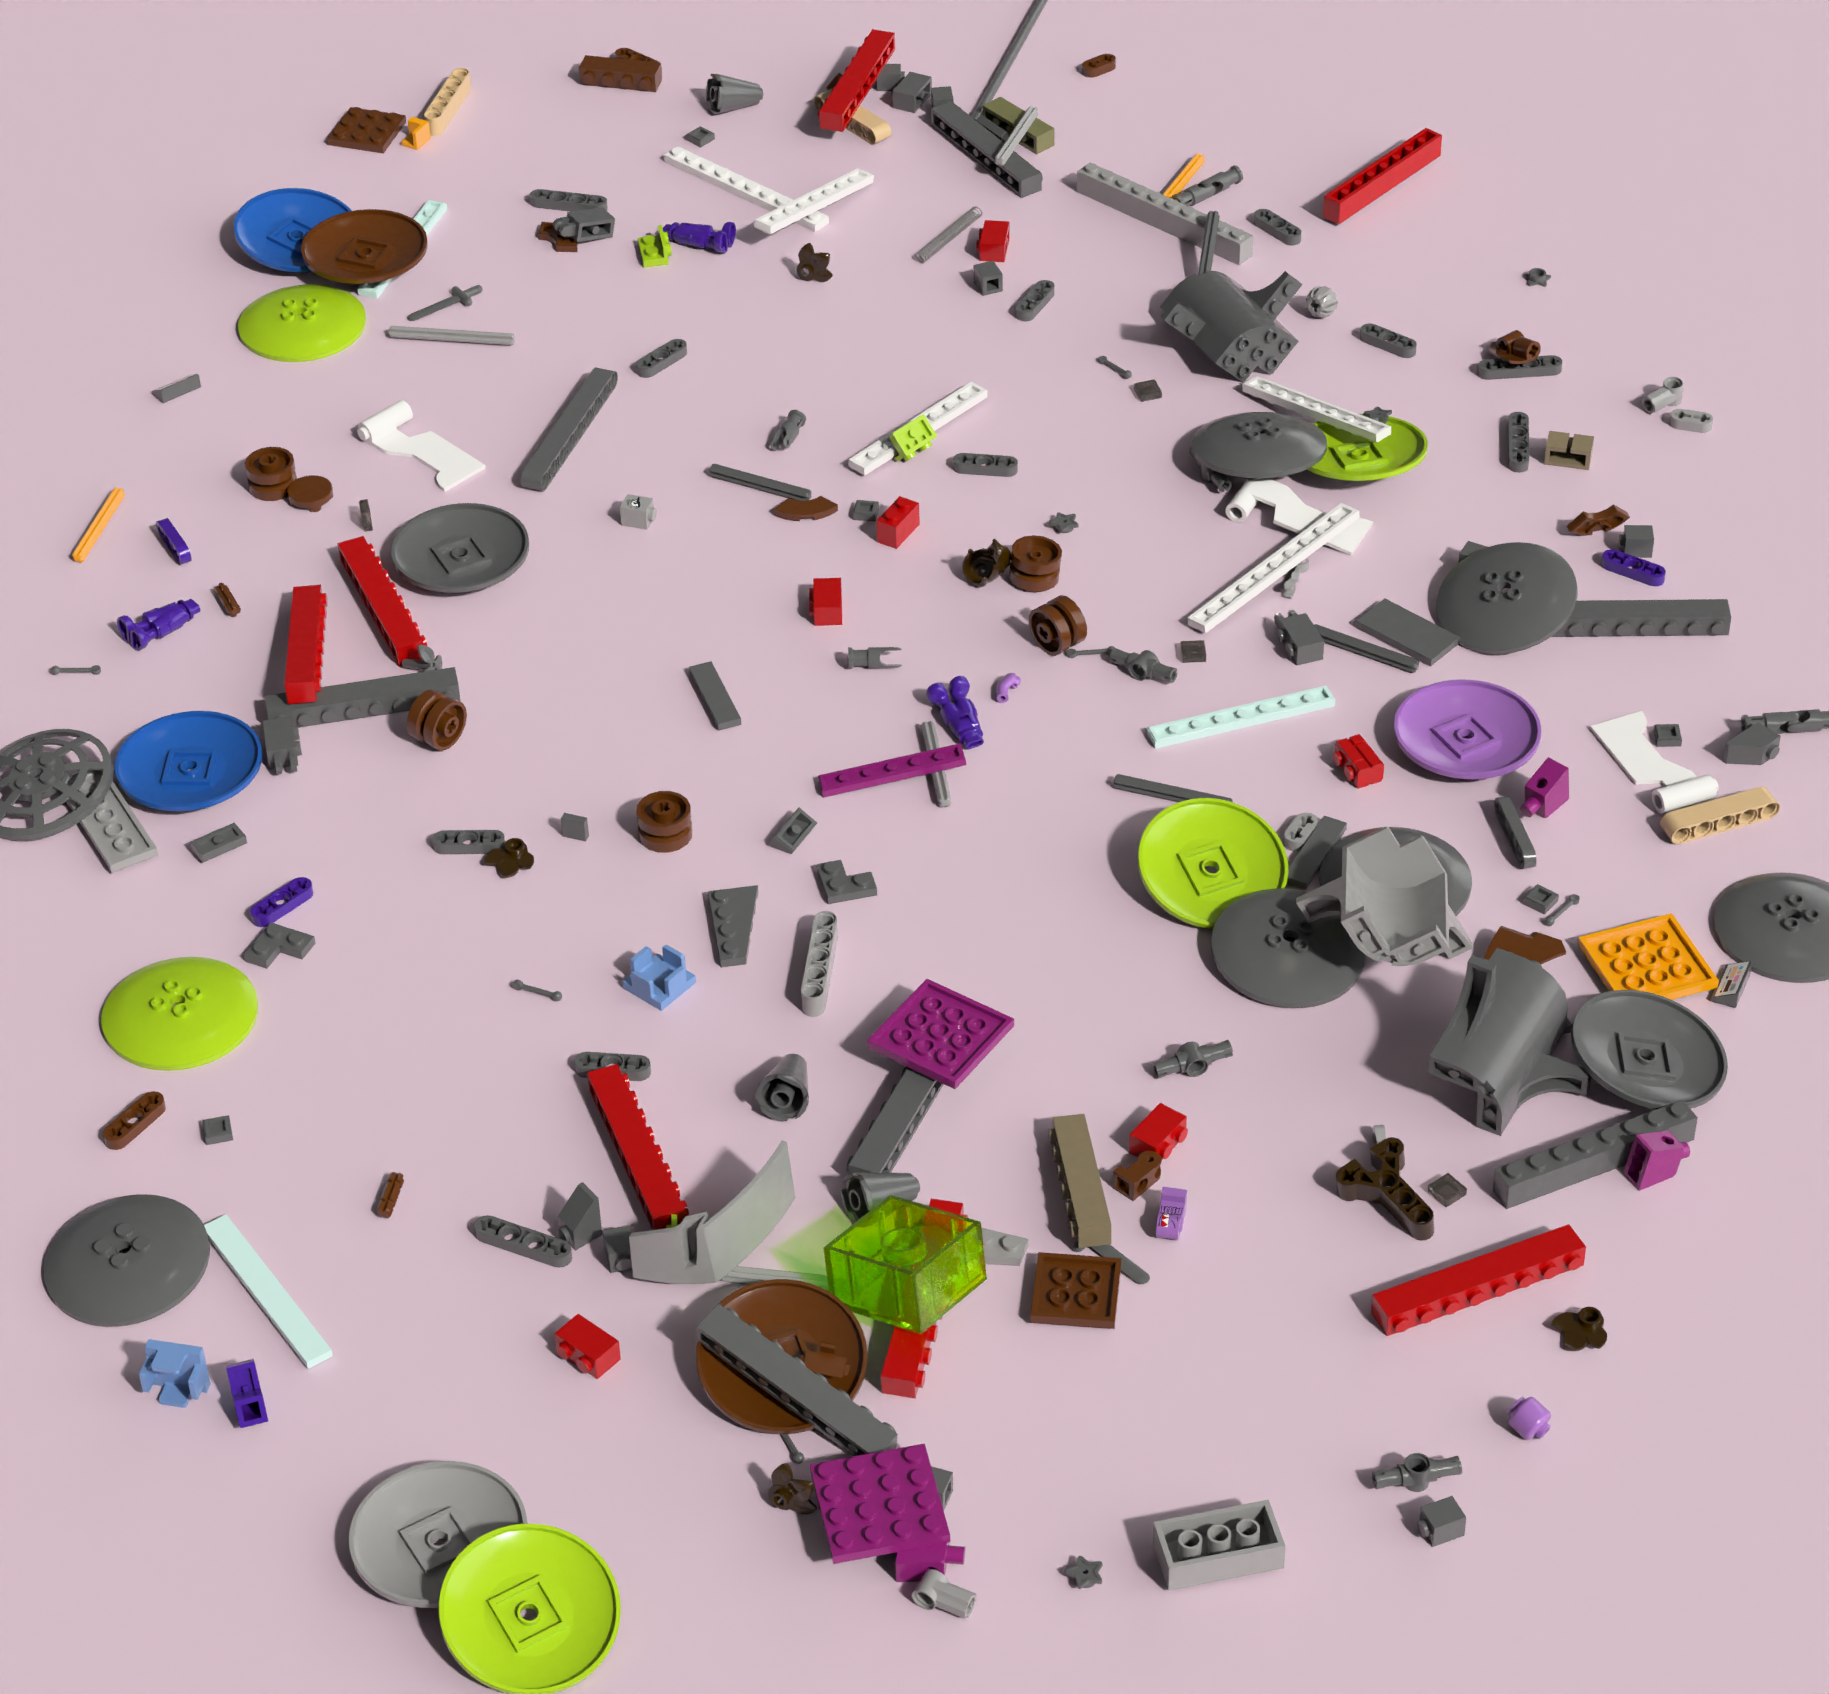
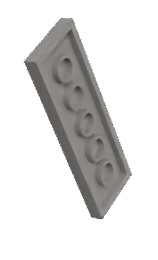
[60,770,158,873]

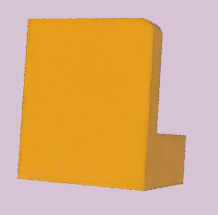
[401,117,431,150]

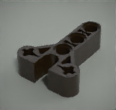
[1336,1137,1434,1241]

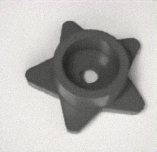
[1523,268,1551,287]
[1363,407,1392,424]
[1049,512,1079,533]
[1065,1556,1103,1589]

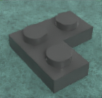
[817,860,877,904]
[244,922,316,969]

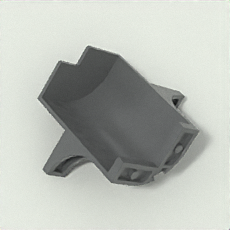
[1160,271,1303,382]
[1428,948,1591,1136]

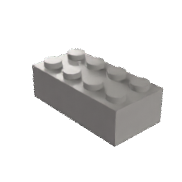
[1153,1499,1285,1591]

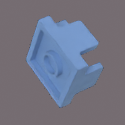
[622,945,696,1011]
[139,1339,211,1408]

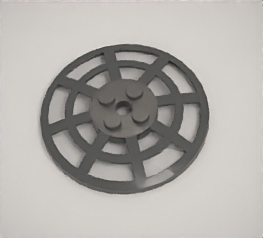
[0,729,114,841]

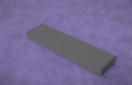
[689,661,741,730]
[1287,815,1347,890]

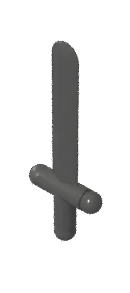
[408,285,483,320]
[1066,1219,1150,1284]

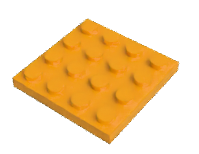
[1578,913,1719,1000]

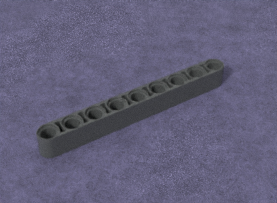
[521,367,618,491]

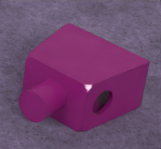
[1520,757,1569,818]
[1623,1131,1690,1191]
[895,1542,965,1582]

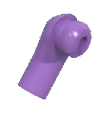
[996,673,1021,703]

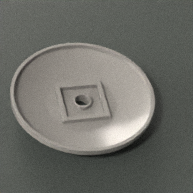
[349,1461,528,1608]

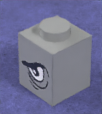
[620,494,657,530]

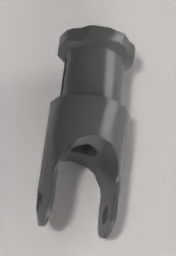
[771,410,806,451]
[848,647,902,669]

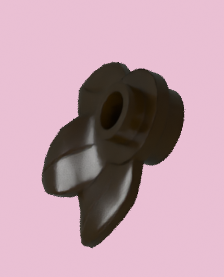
[797,243,833,282]
[484,838,534,878]
[1551,1307,1607,1351]
[768,1463,818,1515]

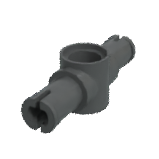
[1189,446,1232,492]
[1110,648,1177,683]
[1153,1040,1233,1079]
[1372,1453,1462,1492]

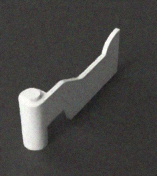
[357,400,485,492]
[1225,478,1373,555]
[1590,711,1719,814]

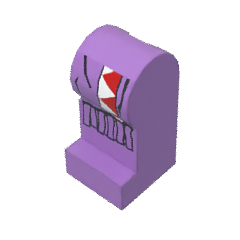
[1156,1187,1187,1240]

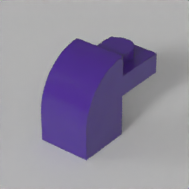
[225,1359,268,1428]

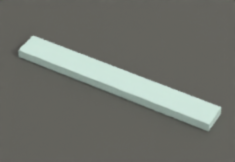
[357,200,447,299]
[1147,685,1335,749]
[204,1214,333,1369]

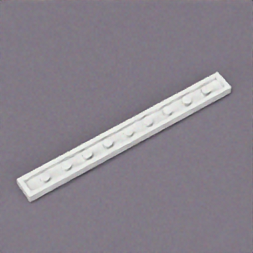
[664,146,829,232]
[1187,503,1360,633]

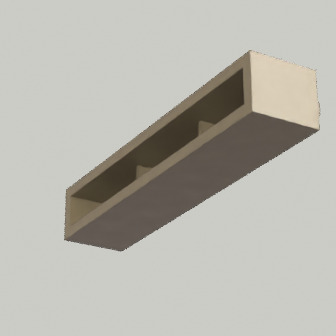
[1048,1114,1111,1248]

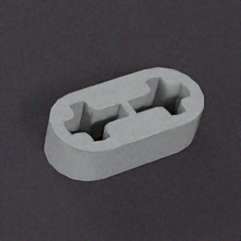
[1670,409,1713,433]
[1284,813,1318,851]

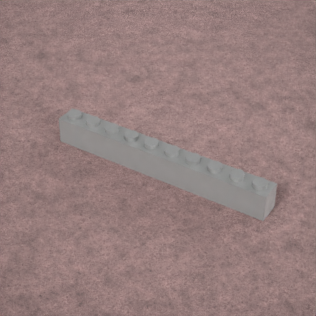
[1077,163,1253,265]

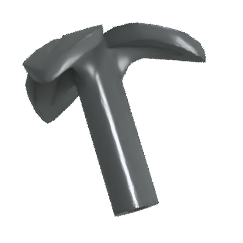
[402,645,443,672]

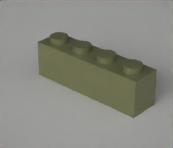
[982,97,1055,154]

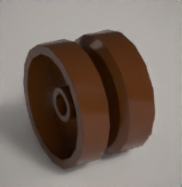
[245,447,297,501]
[1009,535,1062,592]
[1029,595,1087,656]
[406,689,467,751]
[636,791,693,853]

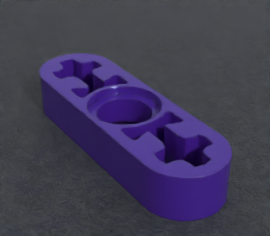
[156,518,192,565]
[1601,549,1666,586]
[250,877,313,927]

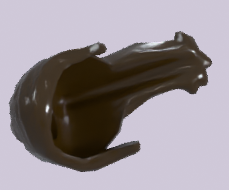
[962,539,1011,587]

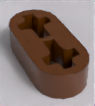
[1082,54,1116,78]

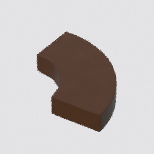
[539,222,578,252]
[774,496,838,521]
[1566,504,1630,535]

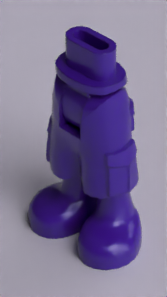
[663,222,736,253]
[117,599,201,651]
[926,676,984,749]

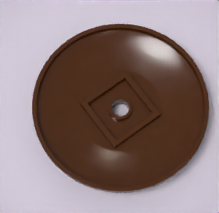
[301,209,428,284]
[696,1279,867,1434]

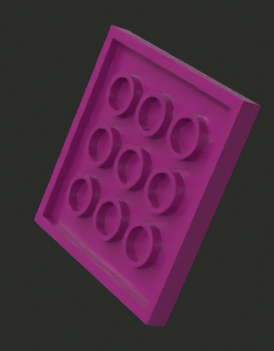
[867,979,1014,1089]
[810,1443,950,1564]

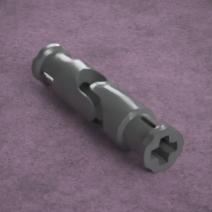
[1171,165,1243,206]
[1741,709,1829,734]

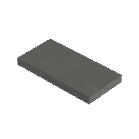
[1356,598,1460,666]

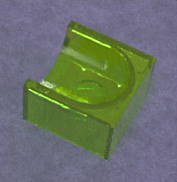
[823,1195,987,1334]

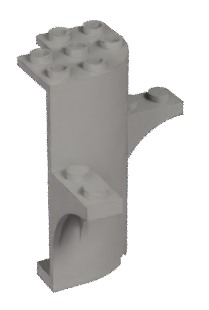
[1296,826,1473,966]

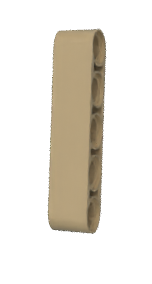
[424,68,471,136]
[813,89,891,145]
[1660,787,1780,844]

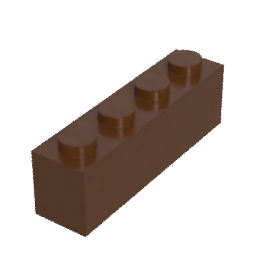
[579,55,662,92]

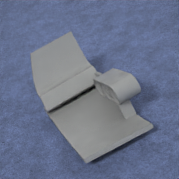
[629,1140,795,1284]

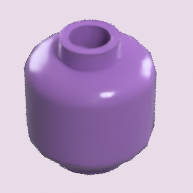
[1507,1396,1551,1440]

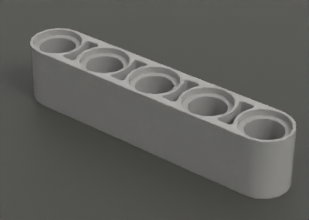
[801,911,838,1017]

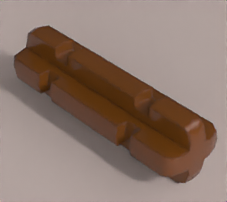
[214,583,241,617]
[376,1172,404,1218]

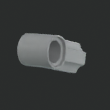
[1641,377,1683,414]
[912,1569,976,1618]

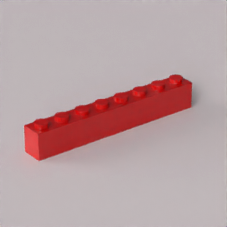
[817,29,895,132]
[1323,128,1442,224]
[337,536,427,666]
[285,584,328,704]
[587,1064,689,1230]
[881,1198,968,1399]
[1371,1224,1586,1336]

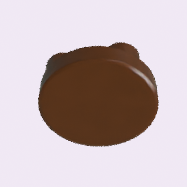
[287,475,333,512]

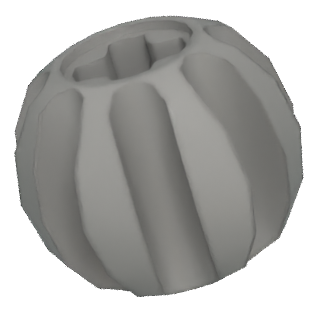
[1305,286,1338,318]

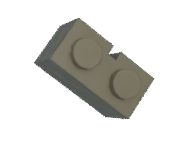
[1544,431,1594,470]

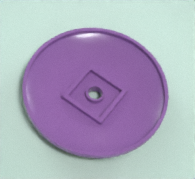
[1394,679,1541,779]

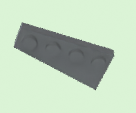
[708,885,759,967]

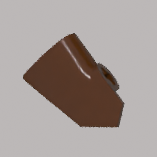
[1488,330,1541,364]
[1484,926,1566,964]

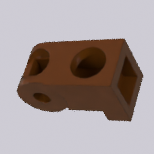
[1112,1151,1162,1201]

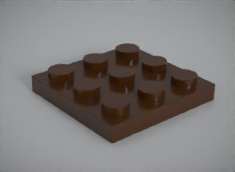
[327,107,406,154]
[1030,1252,1122,1329]

